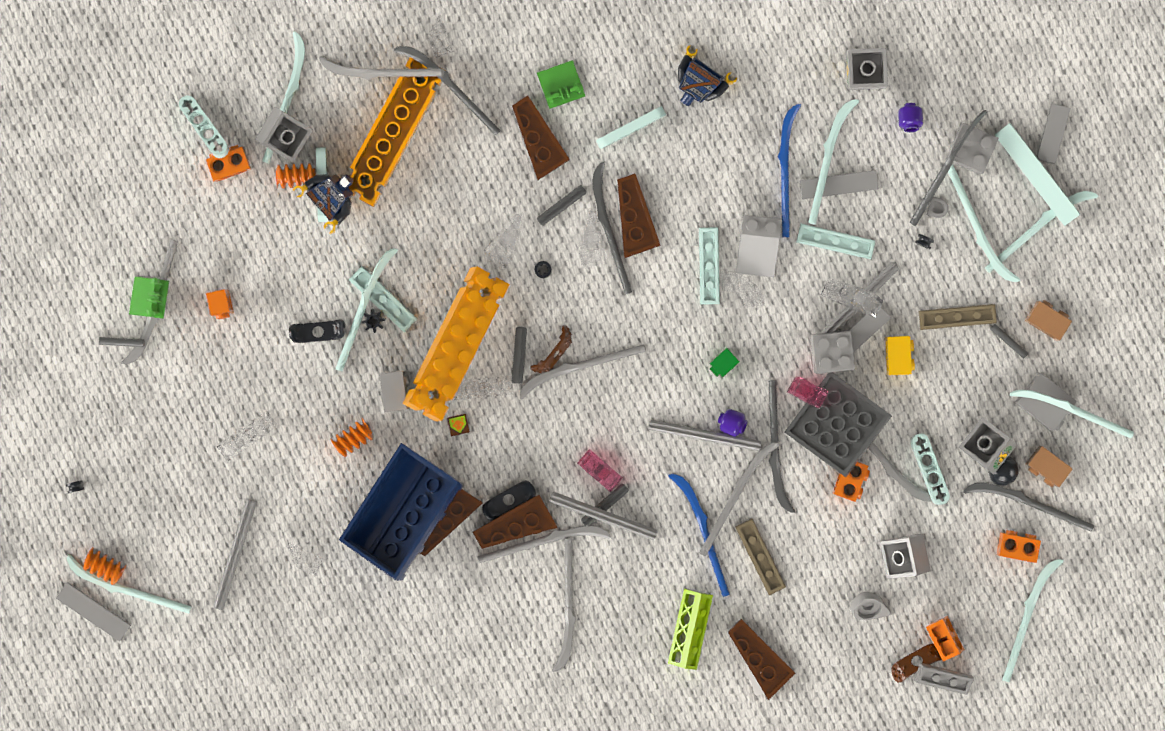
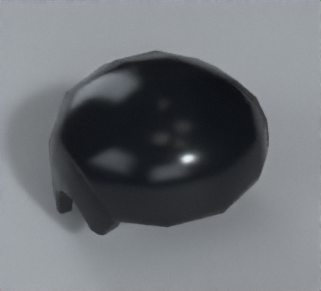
[988,456,1019,486]

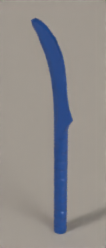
[778,104,801,237]
[668,474,730,597]

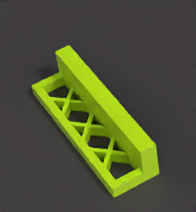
[668,589,713,670]

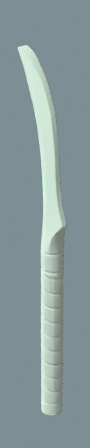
[262,31,305,164]
[808,99,859,224]
[948,165,1021,282]
[985,191,1098,273]
[335,248,398,371]
[1010,390,1134,438]
[67,554,192,614]
[1002,559,1064,682]

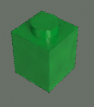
[709,348,740,378]

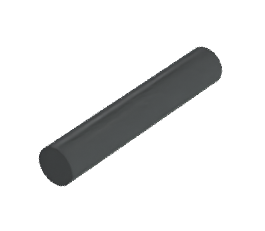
[990,324,1028,359]
[99,337,145,347]

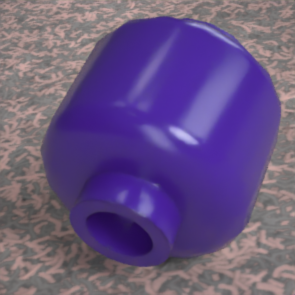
[898,103,923,133]
[718,409,748,437]

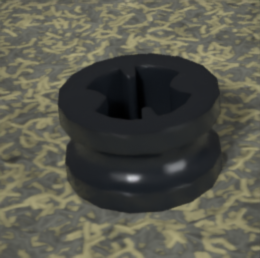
[915,234,934,250]
[534,261,552,278]
[65,480,85,494]

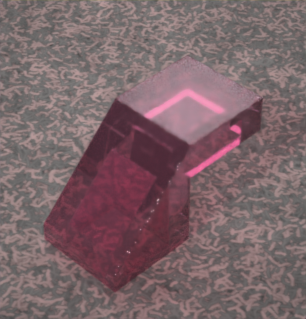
[787,376,829,408]
[577,449,623,492]

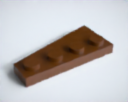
[512,95,570,181]
[617,173,661,259]
[420,489,483,556]
[472,494,558,549]
[728,619,796,700]

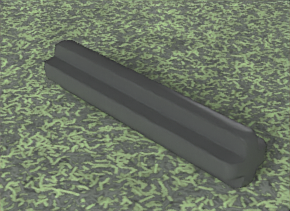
[537,185,586,226]
[512,327,527,384]
[581,484,629,527]

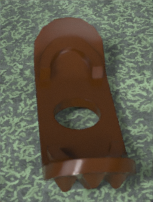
[530,325,572,374]
[891,643,942,683]

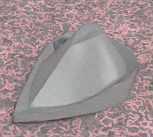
[850,592,892,620]

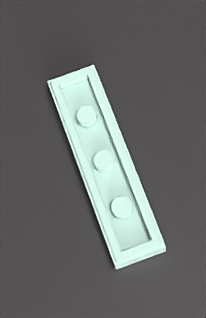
[796,224,875,259]
[699,227,720,305]
[349,266,418,333]

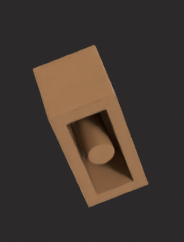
[1025,300,1072,341]
[1026,446,1073,488]

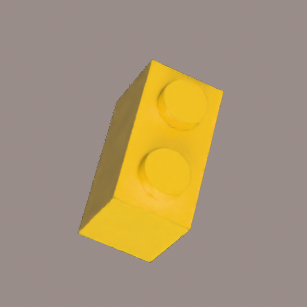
[885,336,915,375]

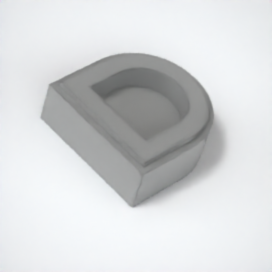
[927,197,949,218]

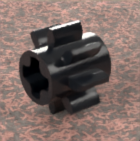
[361,309,386,333]

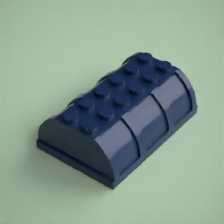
[339,443,464,581]

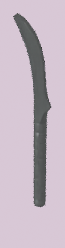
[393,46,500,135]
[910,110,988,226]
[592,162,632,295]
[768,380,795,513]
[963,482,1094,532]

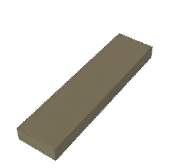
[918,304,997,330]
[735,518,786,595]

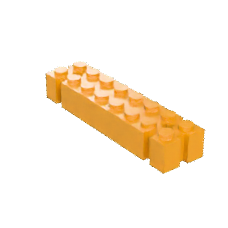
[349,57,443,207]
[402,266,510,422]

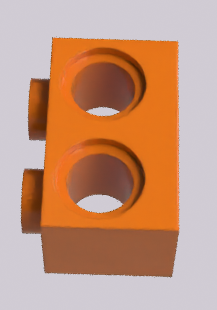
[206,145,252,182]
[206,289,234,319]
[832,462,870,502]
[996,530,1041,563]
[926,615,965,662]

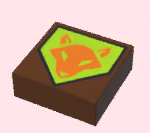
[447,414,470,436]

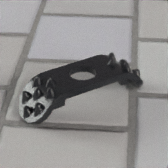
[289,319,346,343]
[482,480,536,521]

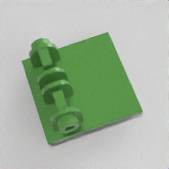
[537,60,585,109]
[129,277,169,319]

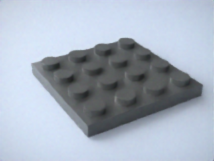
[785,372,892,478]

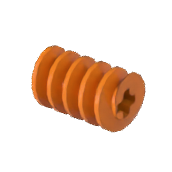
[276,163,316,188]
[330,418,373,457]
[83,547,127,585]

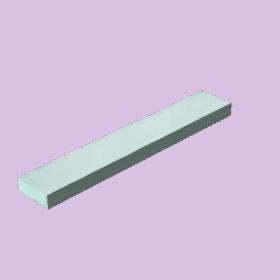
[995,123,1080,226]

